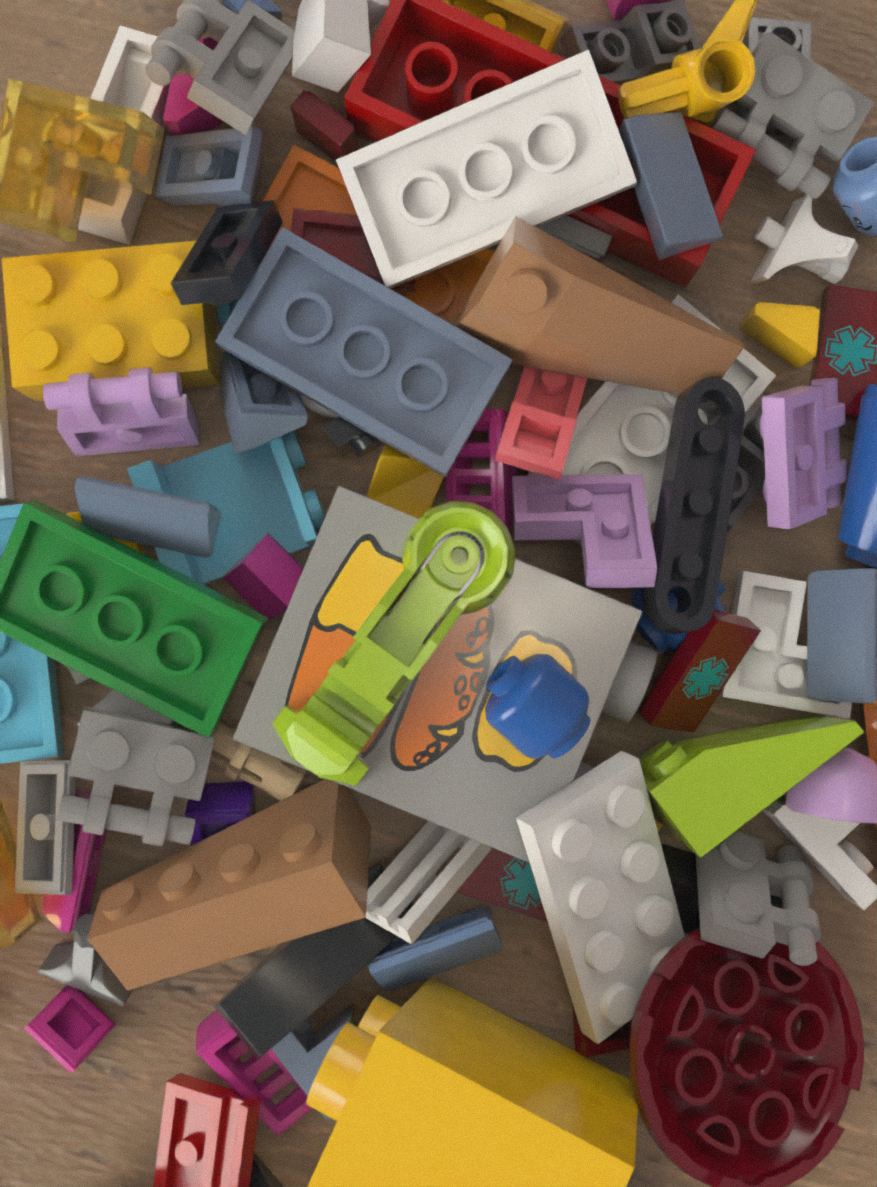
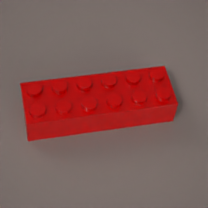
[344,0,756,288]

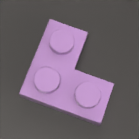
[512,474,657,588]

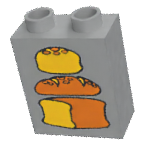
[233,486,657,863]

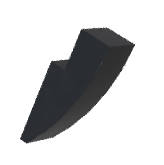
[214,862,414,1058]

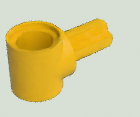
[618,37,755,119]

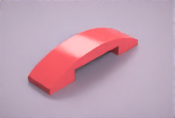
[495,366,587,480]

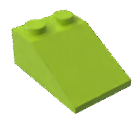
[639,713,864,858]

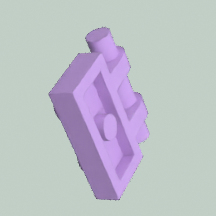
[43,367,200,456]
[760,378,847,529]

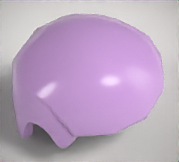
[786,747,877,823]

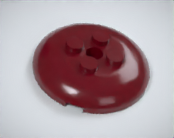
[629,927,864,1187]

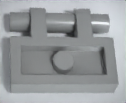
[146,0,295,135]
[711,31,874,199]
[57,707,215,846]
[696,831,821,966]

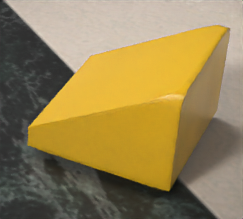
[740,302,820,368]

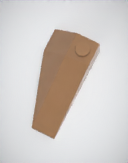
[453,216,744,395]

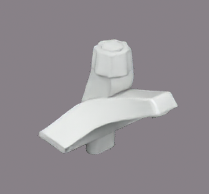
[751,195,858,284]

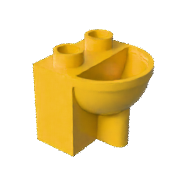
[306,977,638,1187]

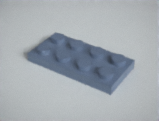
[215,227,513,478]

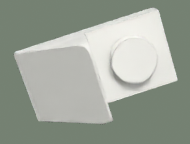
[762,798,877,910]

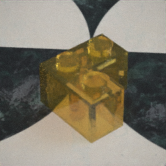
[0,78,164,244]

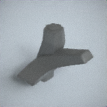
[38,914,134,1006]

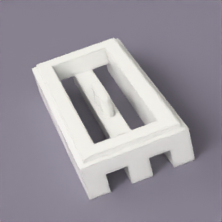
[365,821,491,944]

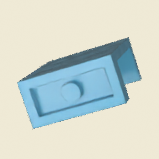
[127,430,326,585]

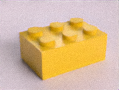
[2,241,220,401]

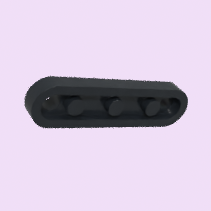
[643,377,745,635]

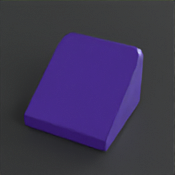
[185,781,256,846]

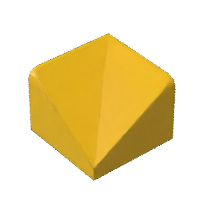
[366,444,444,519]

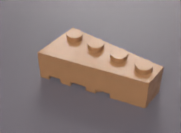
[87,779,371,991]

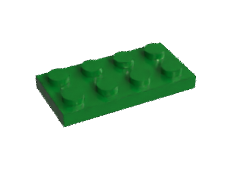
[0,500,269,738]

